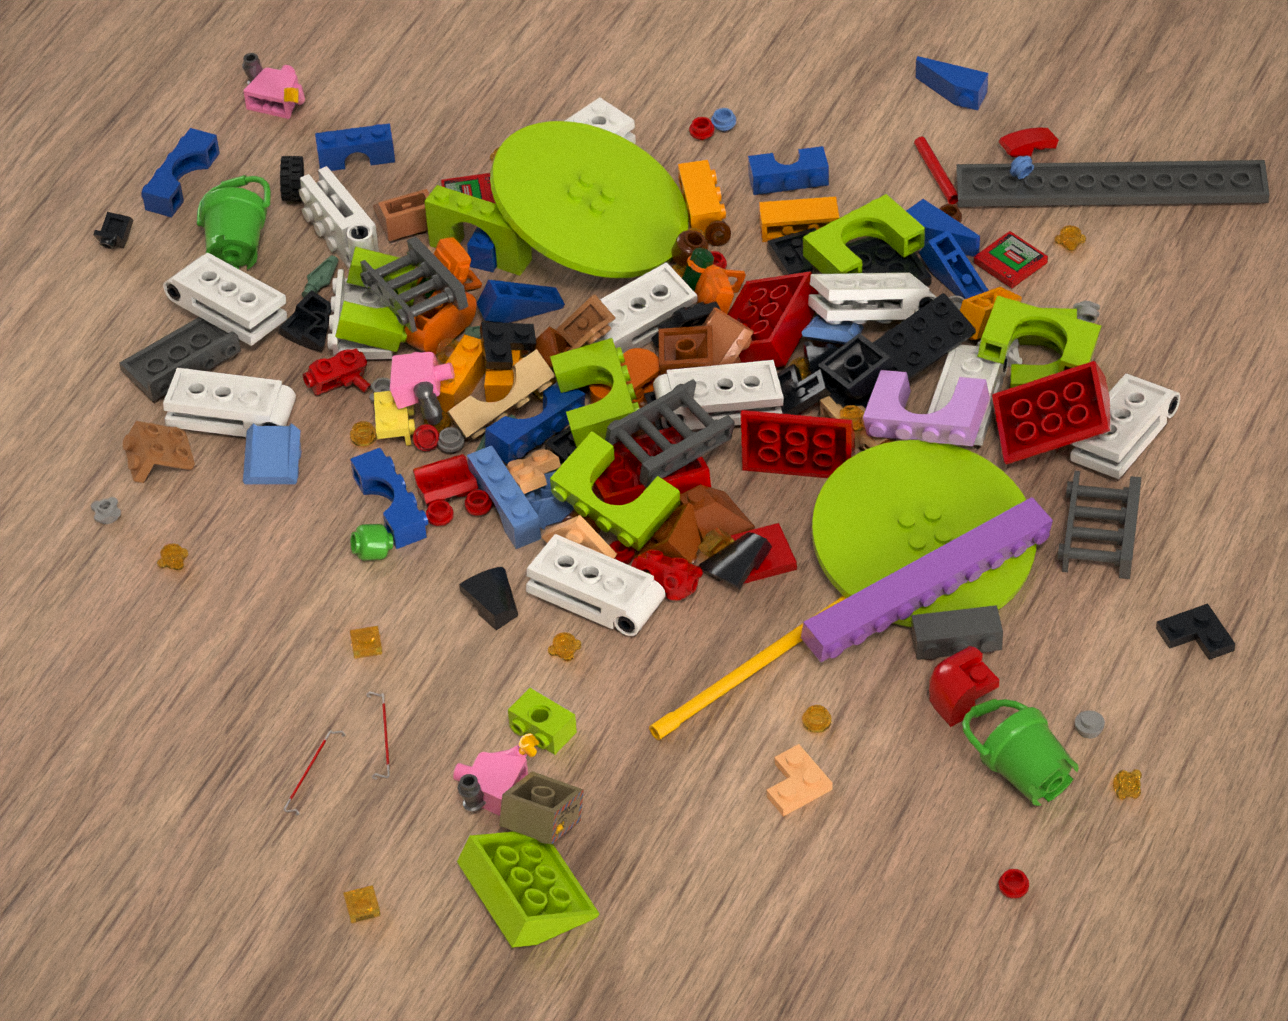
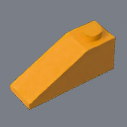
[960,287,1022,340]

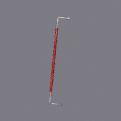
[366,692,390,779]
[284,730,346,815]

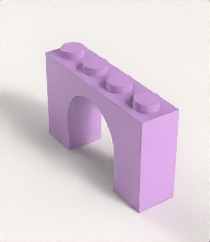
[863,370,990,446]

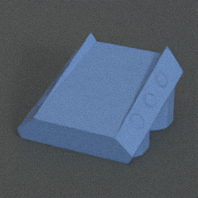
[801,314,864,345]
[243,423,302,484]
[524,471,574,530]

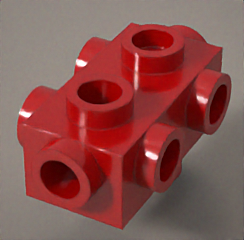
[303,348,371,396]
[631,549,703,601]

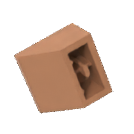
[373,189,429,241]

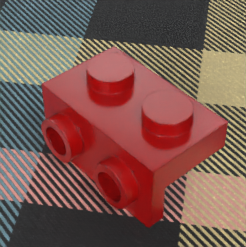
[413,454,478,504]

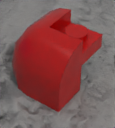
[929,646,1000,727]

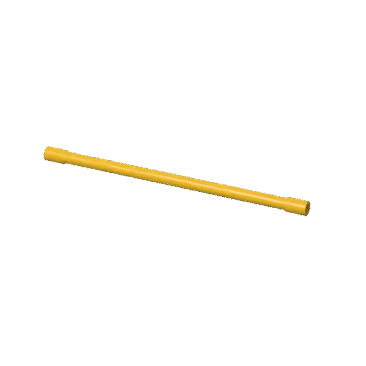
[649,596,846,740]

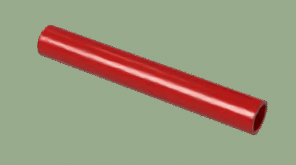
[914,136,958,204]

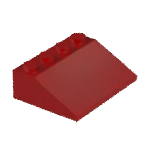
[727,271,819,367]
[992,361,1110,465]
[741,410,855,478]
[592,427,711,505]

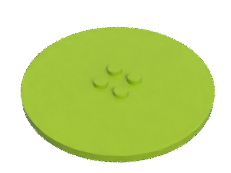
[490,121,689,278]
[812,440,1037,627]

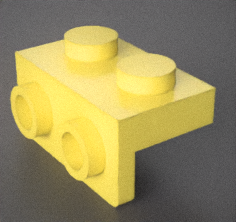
[374,391,416,446]

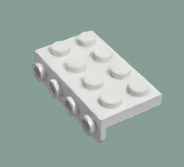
[328,269,393,360]

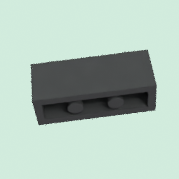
[911,605,1003,660]

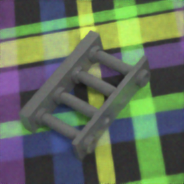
[360,236,469,333]
[605,379,735,488]
[1058,471,1142,579]

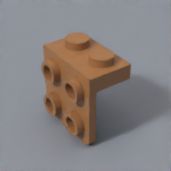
[556,294,616,351]
[123,421,195,483]

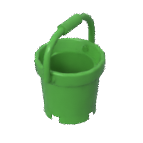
[197,175,271,270]
[962,699,1079,806]

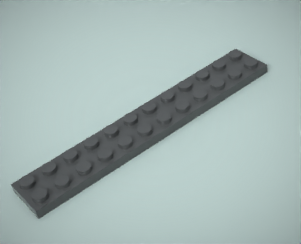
[956,160,1270,207]

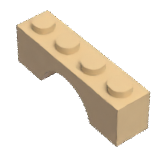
[446,349,555,440]

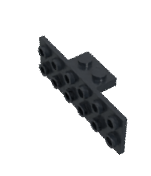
[827,293,976,412]

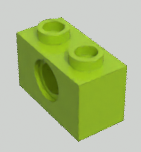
[508,688,577,755]

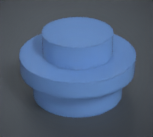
[711,108,736,131]
[1010,156,1034,179]

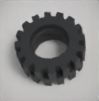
[280,156,304,202]

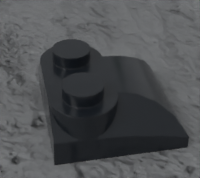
[818,333,894,400]

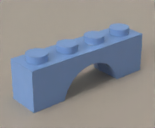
[467,445,541,549]

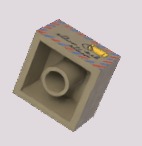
[499,771,584,845]

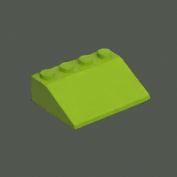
[457,831,600,948]

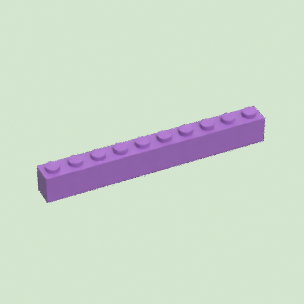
[801,497,1053,662]

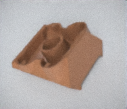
[702,307,754,366]

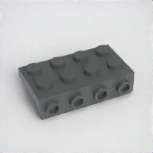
[119,317,241,402]

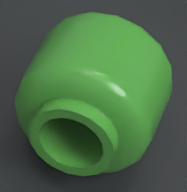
[350,524,393,561]

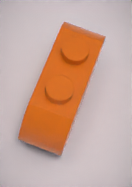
[404,290,477,355]
[589,348,660,404]

